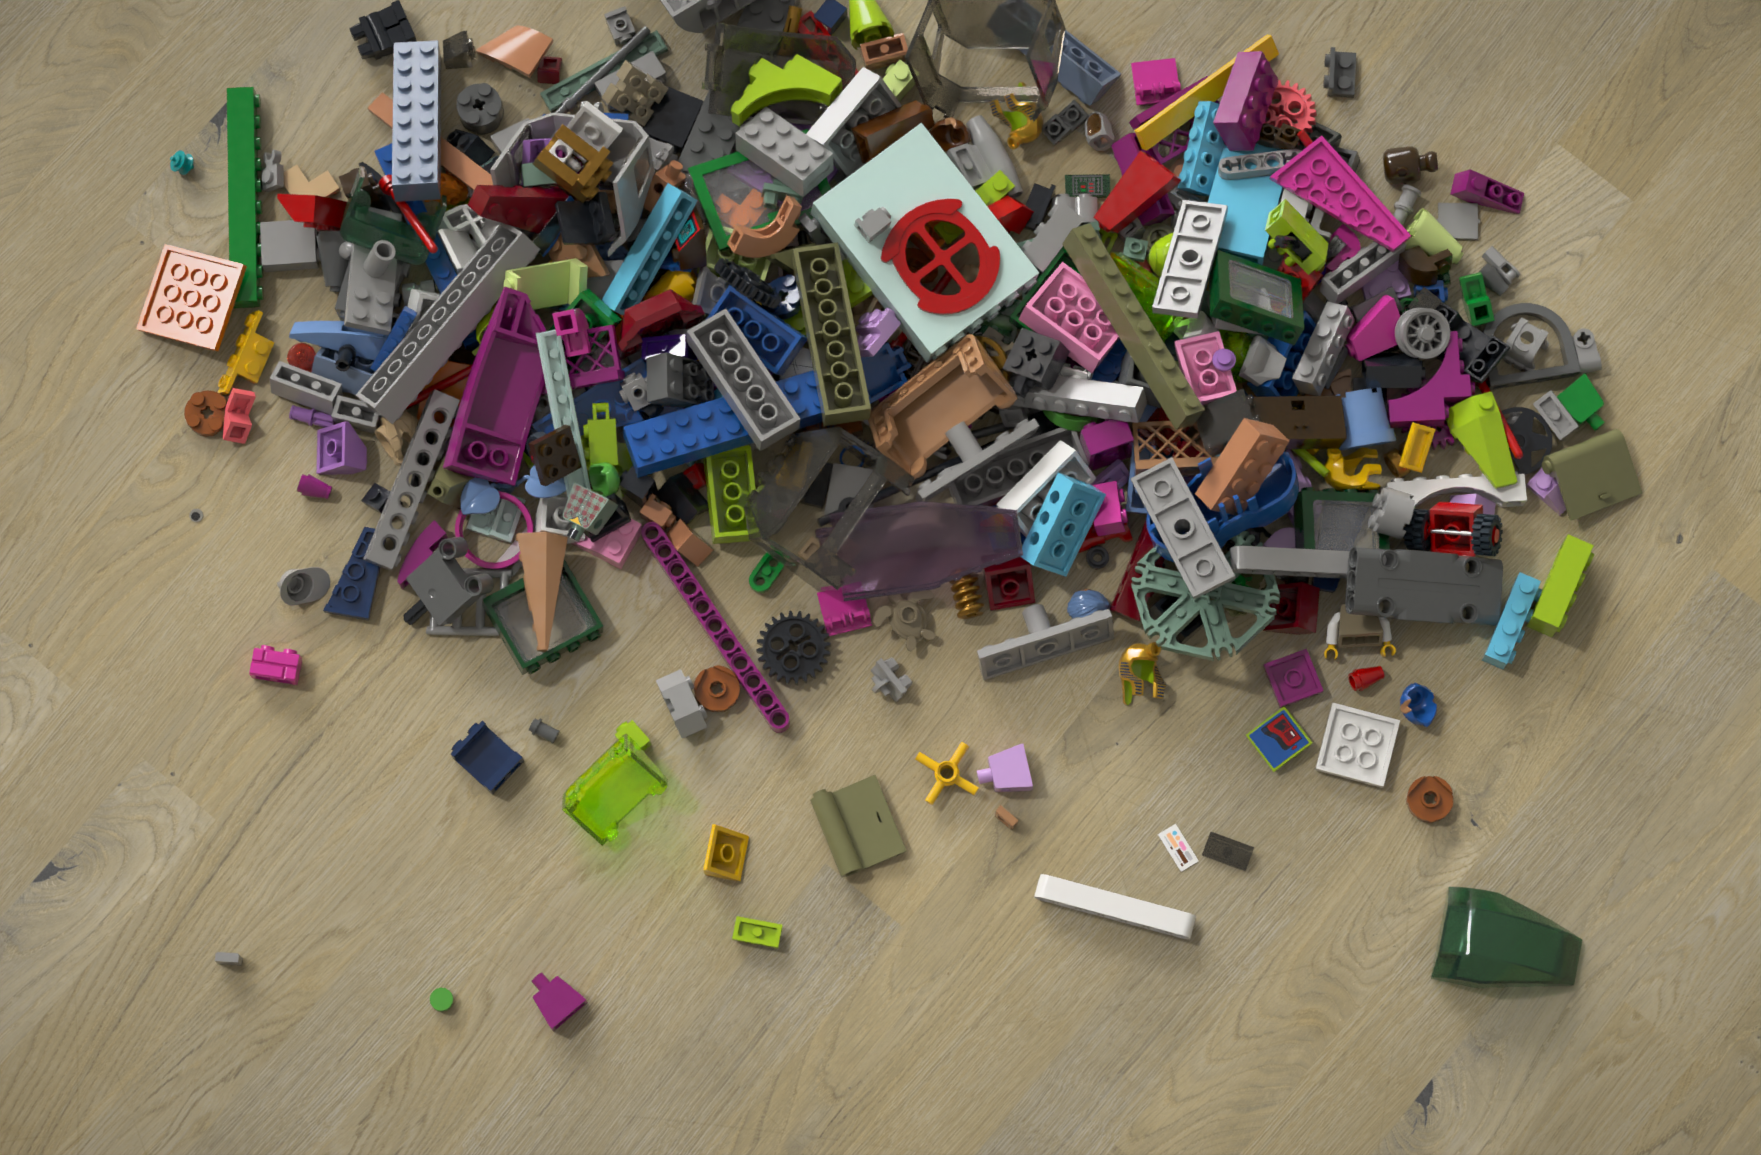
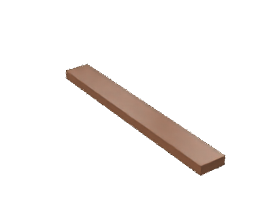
[368,92,493,191]

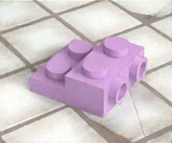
[855,308,901,357]

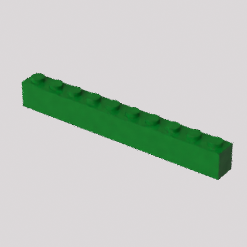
[227,87,264,309]

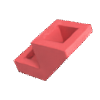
[223,388,256,444]

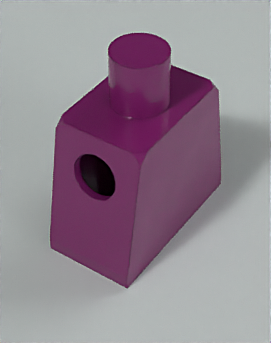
[531,972,588,1032]

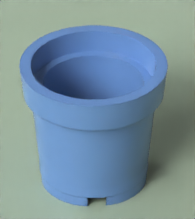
[1336,388,1397,451]

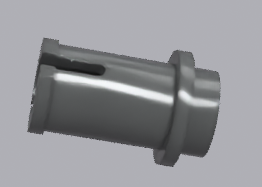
[529,718,560,744]

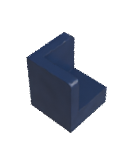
[814,0,847,36]

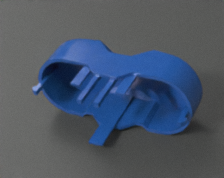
[1146,451,1299,562]

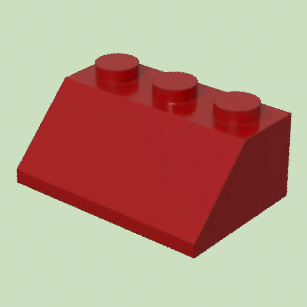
[277,194,353,231]

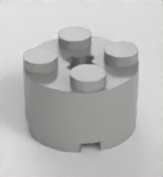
[1368,487,1415,539]

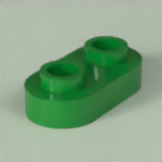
[749,550,785,593]

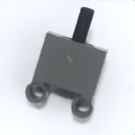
[403,537,494,626]

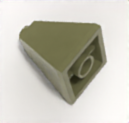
[427,451,475,509]

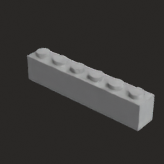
[1009,376,1147,423]

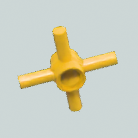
[915,742,979,805]

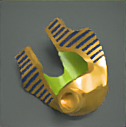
[989,82,1043,150]
[1119,642,1166,705]

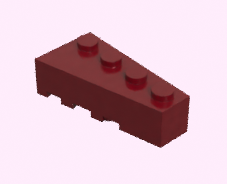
[468,185,569,234]

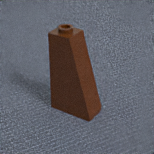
[852,100,935,164]

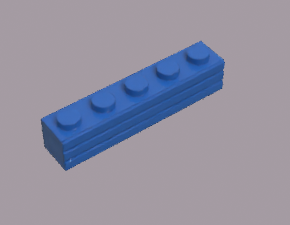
[370,306,418,372]

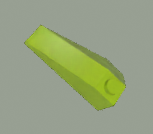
[1446,391,1517,489]

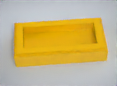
[1399,422,1436,473]

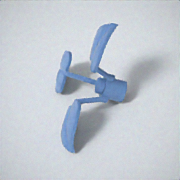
[461,465,566,515]

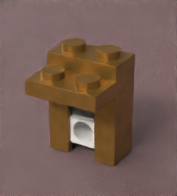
[533,124,613,203]

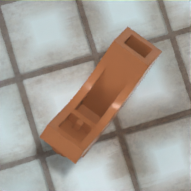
[727,195,802,258]

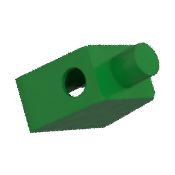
[1557,373,1605,431]

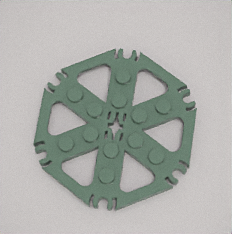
[1131,531,1280,661]

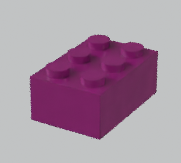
[1080,419,1134,471]

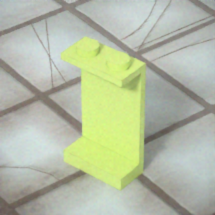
[503,258,588,310]

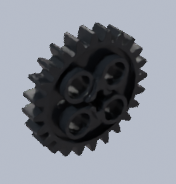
[714,258,782,309]
[756,610,831,685]

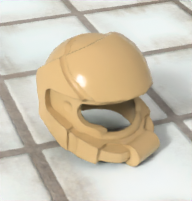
[375,411,419,466]

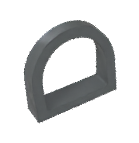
[1483,303,1580,390]

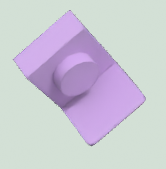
[1526,468,1566,516]

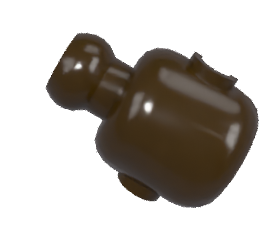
[1383,146,1438,184]

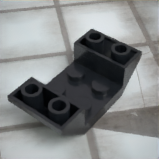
[1435,302,1511,383]

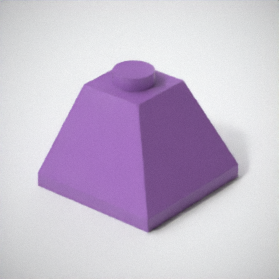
[316,421,367,475]

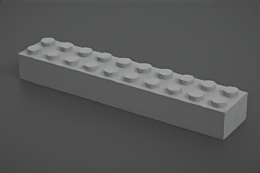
[356,223,540,424]

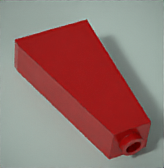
[1093,151,1182,233]

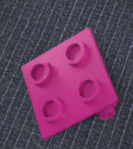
[1131,58,1181,105]
[817,582,872,636]

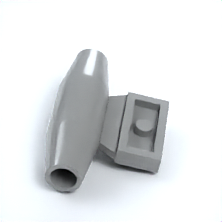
[946,115,1023,199]

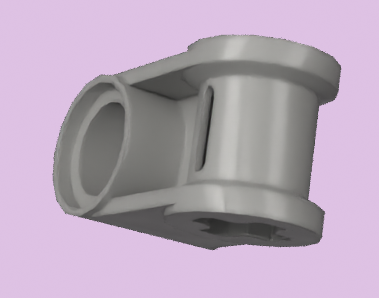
[1572,329,1602,375]

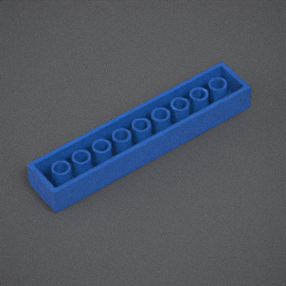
[624,370,823,477]

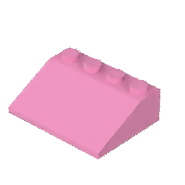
[1018,262,1119,373]

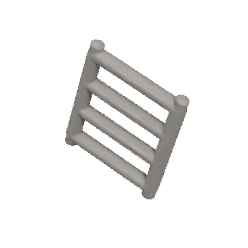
[426,568,513,636]

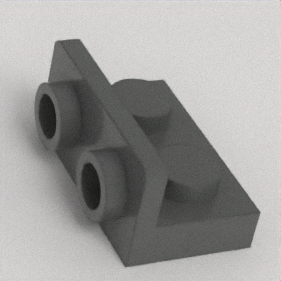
[1323,47,1356,98]

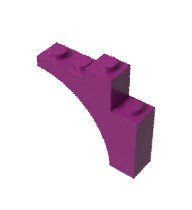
[1387,331,1475,428]

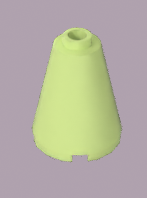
[1405,208,1464,264]

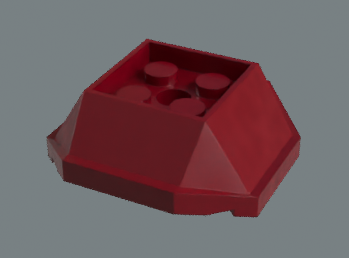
[618,289,705,360]

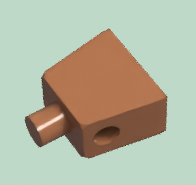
[643,160,687,212]

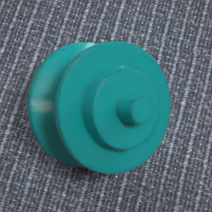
[170,150,194,175]

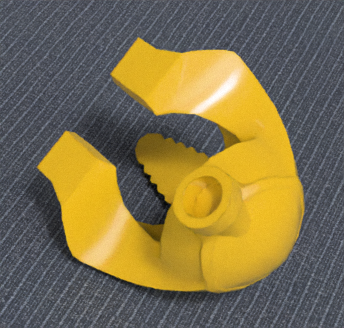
[1324,447,1382,492]

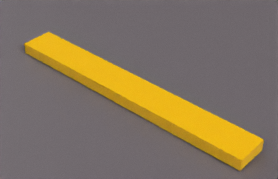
[1135,34,1279,151]

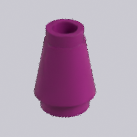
[297,474,332,499]

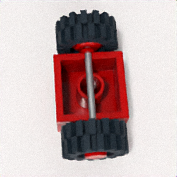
[1403,502,1503,557]

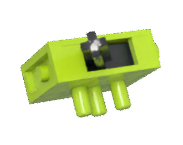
[1265,199,1329,275]

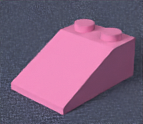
[1174,331,1238,411]
[571,519,642,569]

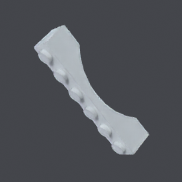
[1385,471,1527,509]

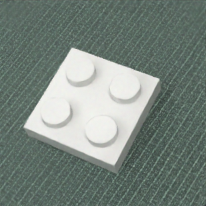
[566,101,623,152]

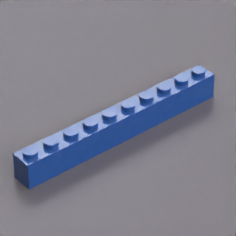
[374,143,480,351]

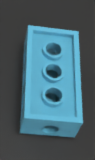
[1018,472,1106,577]

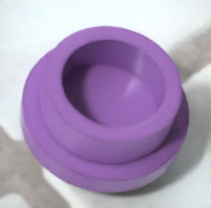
[1212,349,1236,372]

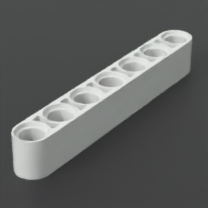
[1034,874,1196,939]

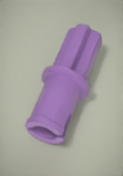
[289,405,335,427]

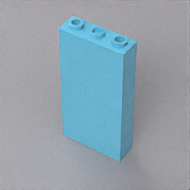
[1208,144,1289,265]

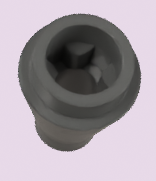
[1478,263,1509,296]

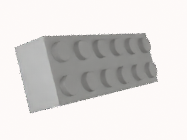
[686,309,800,451]
[944,428,1089,517]

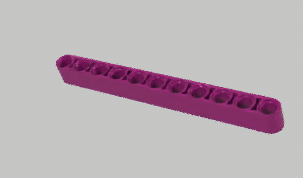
[642,522,790,733]

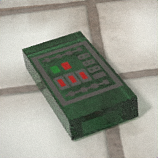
[1065,174,1110,198]

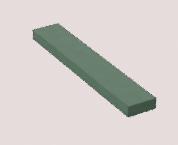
[540,30,668,113]

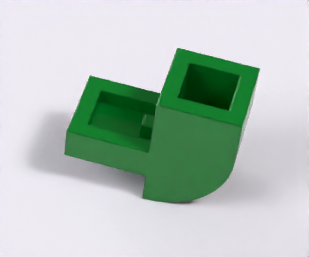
[1459,272,1495,326]

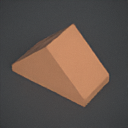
[666,519,713,567]

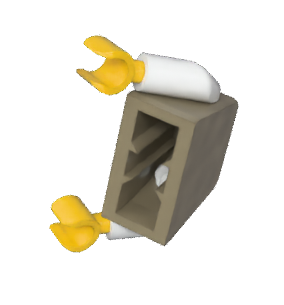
[1324,604,1396,660]

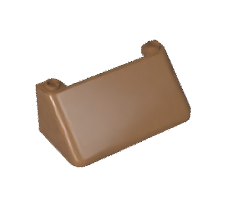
[868,334,1018,482]

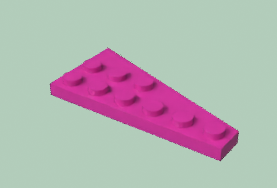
[1269,135,1411,252]

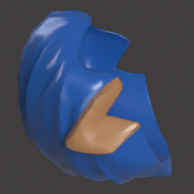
[1400,683,1438,727]

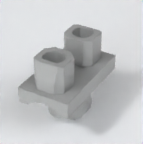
[871,658,912,702]

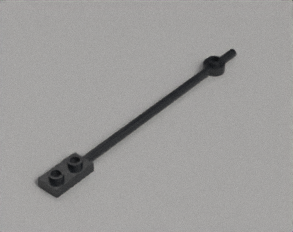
[817,411,1061,527]

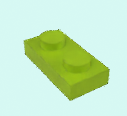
[732,916,783,949]

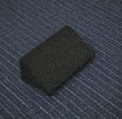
[1202,832,1254,872]

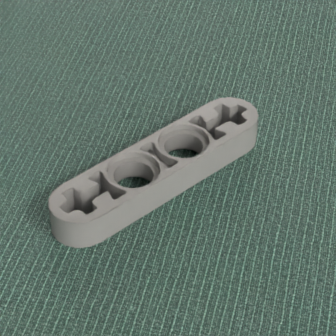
[1218,149,1301,180]

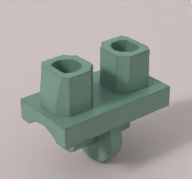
[761,179,803,209]

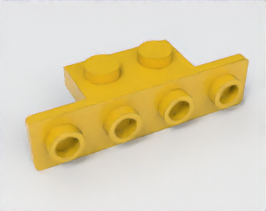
[218,311,275,395]

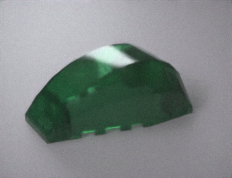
[1431,887,1583,988]

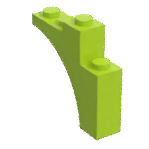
[731,54,843,127]

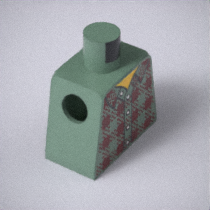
[563,482,618,542]

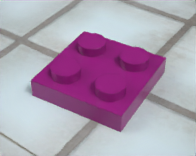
[1263,648,1324,708]

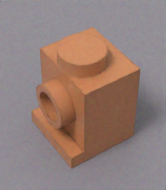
[640,494,677,531]

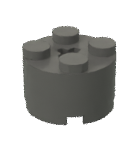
[457,83,504,135]

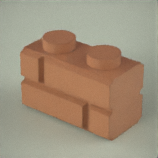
[860,33,909,71]

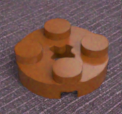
[184,390,227,437]
[694,665,740,712]
[1406,776,1453,823]

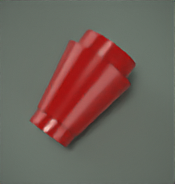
[1348,666,1385,691]

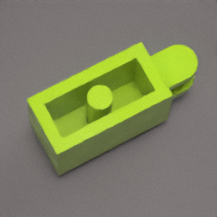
[583,402,618,466]

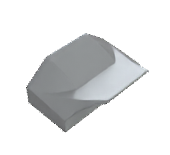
[1239,335,1287,386]

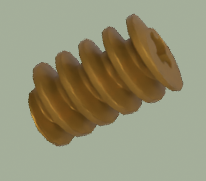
[949,568,984,619]

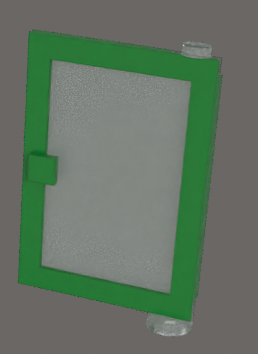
[685,129,831,251]

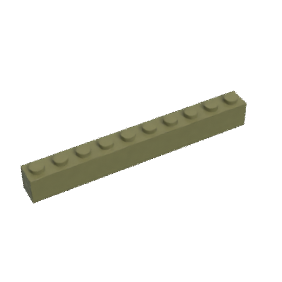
[1062,223,1205,430]

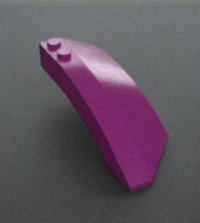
[443,287,546,486]

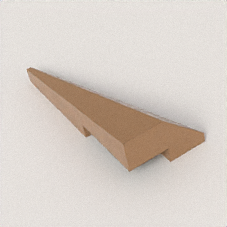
[516,532,568,653]

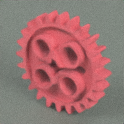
[1265,80,1317,146]

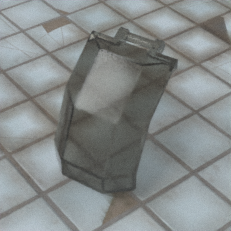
[701,23,856,125]

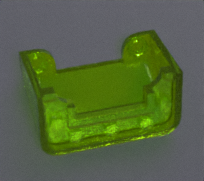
[562,734,668,846]

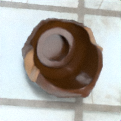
[929,117,971,153]

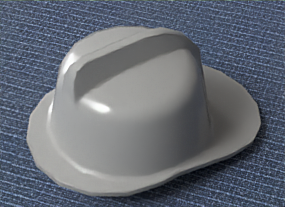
[277,567,330,606]

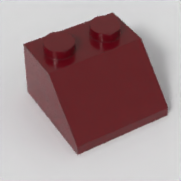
[981,551,1036,611]
[1263,582,1320,635]

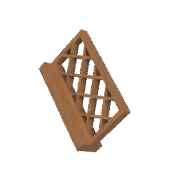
[1132,418,1226,477]

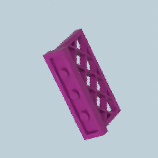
[1129,76,1220,164]
[540,325,625,396]

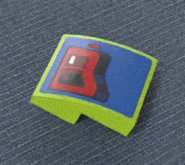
[1246,706,1313,772]

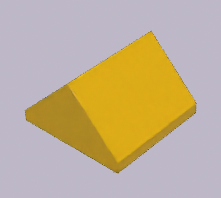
[703,824,749,881]

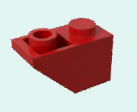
[987,195,1034,235]

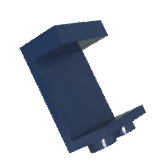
[451,720,525,795]

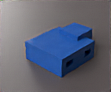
[861,342,912,404]

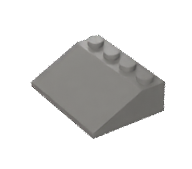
[806,67,902,178]

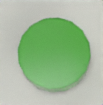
[430,987,454,1012]

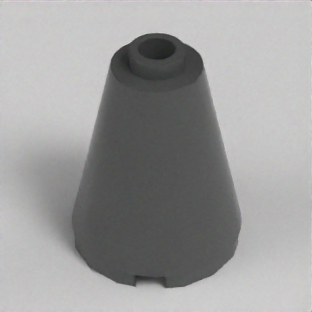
[316,231,353,292]

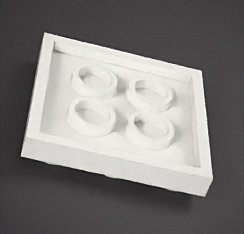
[1315,703,1400,788]

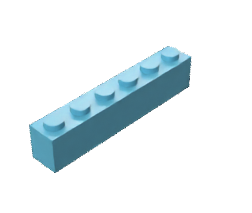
[602,183,698,315]

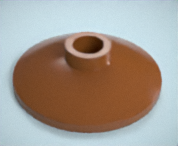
[906,248,938,284]

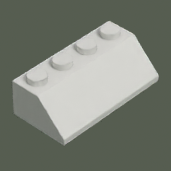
[996,440,1096,537]

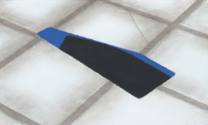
[533,196,575,257]

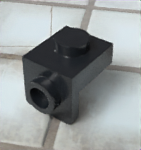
[361,483,403,514]

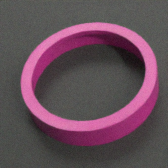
[455,491,534,569]

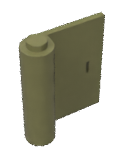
[1542,429,1642,521]
[810,775,907,878]

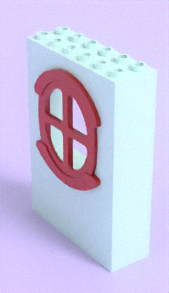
[811,123,1039,363]

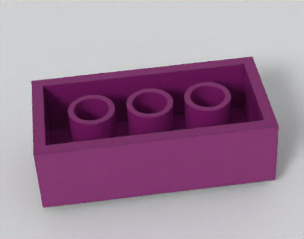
[1213,51,1278,151]

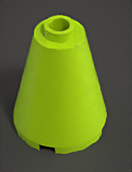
[849,0,894,50]

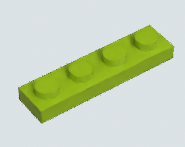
[934,170,1015,246]

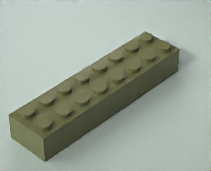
[792,242,871,426]

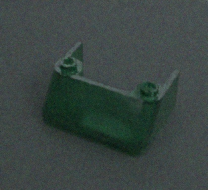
[340,166,447,265]

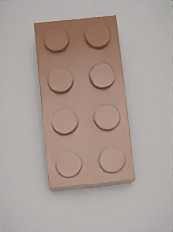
[1195,418,1290,516]

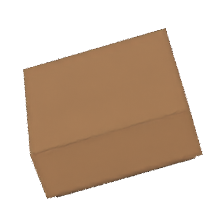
[995,805,1018,830]

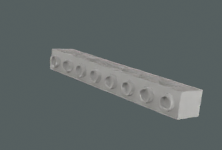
[363,389,460,570]

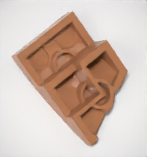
[476,25,553,78]

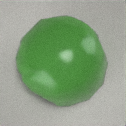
[589,462,620,497]

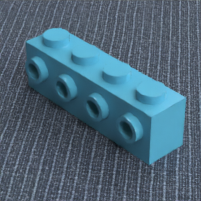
[1178,101,1224,196]
[1482,572,1542,669]

